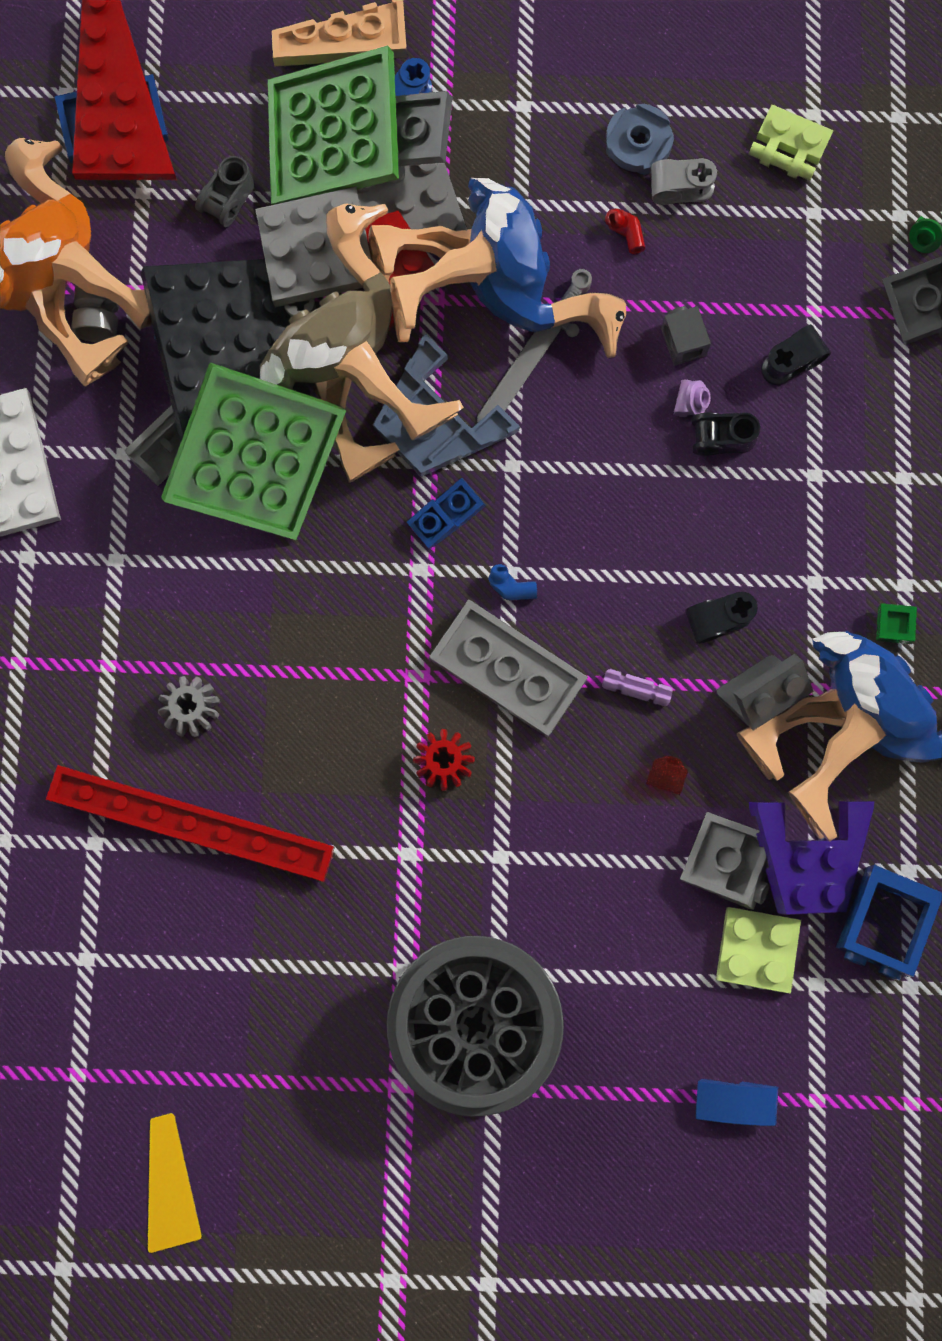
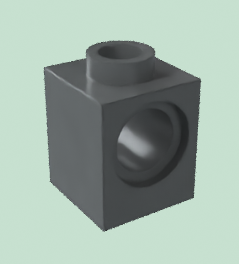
[661,306,711,366]

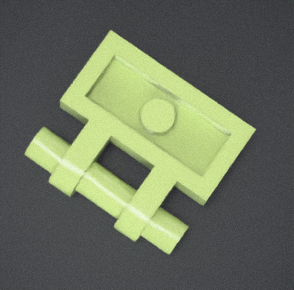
[748,105,833,181]

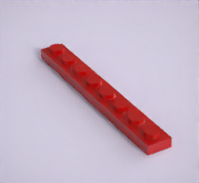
[46,765,335,882]

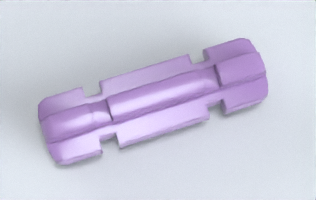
[602,669,673,706]

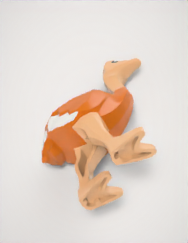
[0,138,151,386]

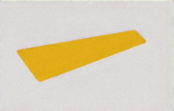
[148,1113,202,1253]

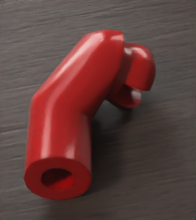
[605,208,646,254]

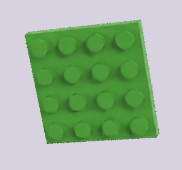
[268,45,399,205]
[161,363,346,540]

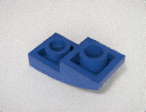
[407,478,486,549]
[696,1079,779,1126]

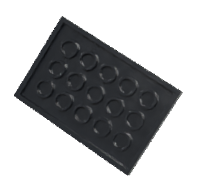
[140,259,311,443]

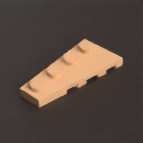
[272,0,407,67]

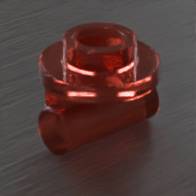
[646,756,688,795]

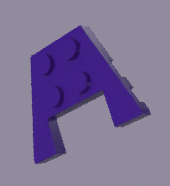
[749,801,874,915]

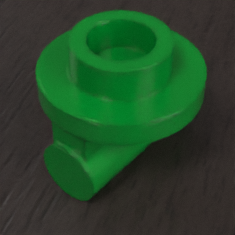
[909,216,942,253]

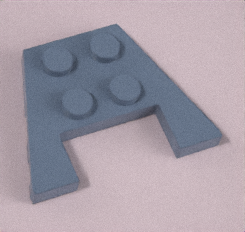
[373,334,520,477]

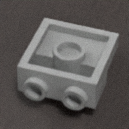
[680,812,769,910]

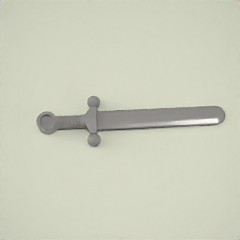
[477,269,592,422]

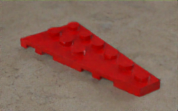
[72,0,177,180]

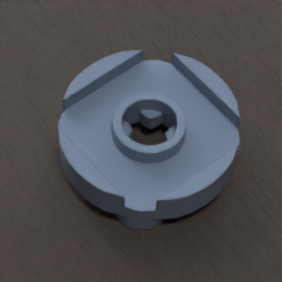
[606,104,674,175]

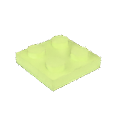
[716,907,801,993]

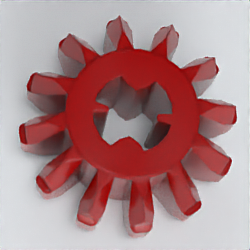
[413,729,475,791]

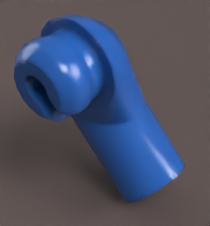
[488,564,537,600]

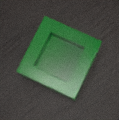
[876,603,917,644]

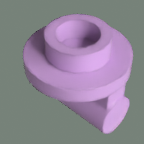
[674,380,711,417]

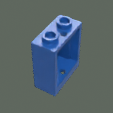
[836,865,942,981]

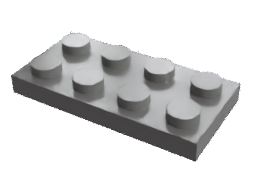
[429,600,588,738]

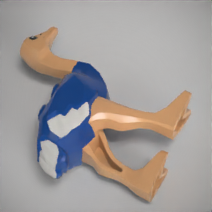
[368,178,626,358]
[737,631,942,842]

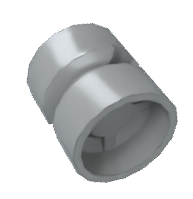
[71,285,119,342]

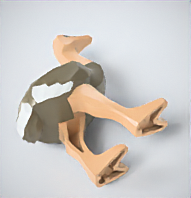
[260,204,464,483]

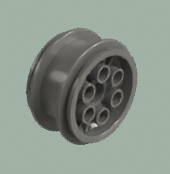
[387,936,564,1117]

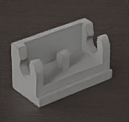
[124,405,181,486]

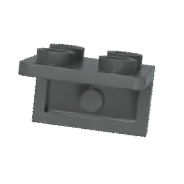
[717,654,813,731]

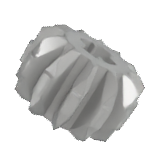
[158,676,220,737]

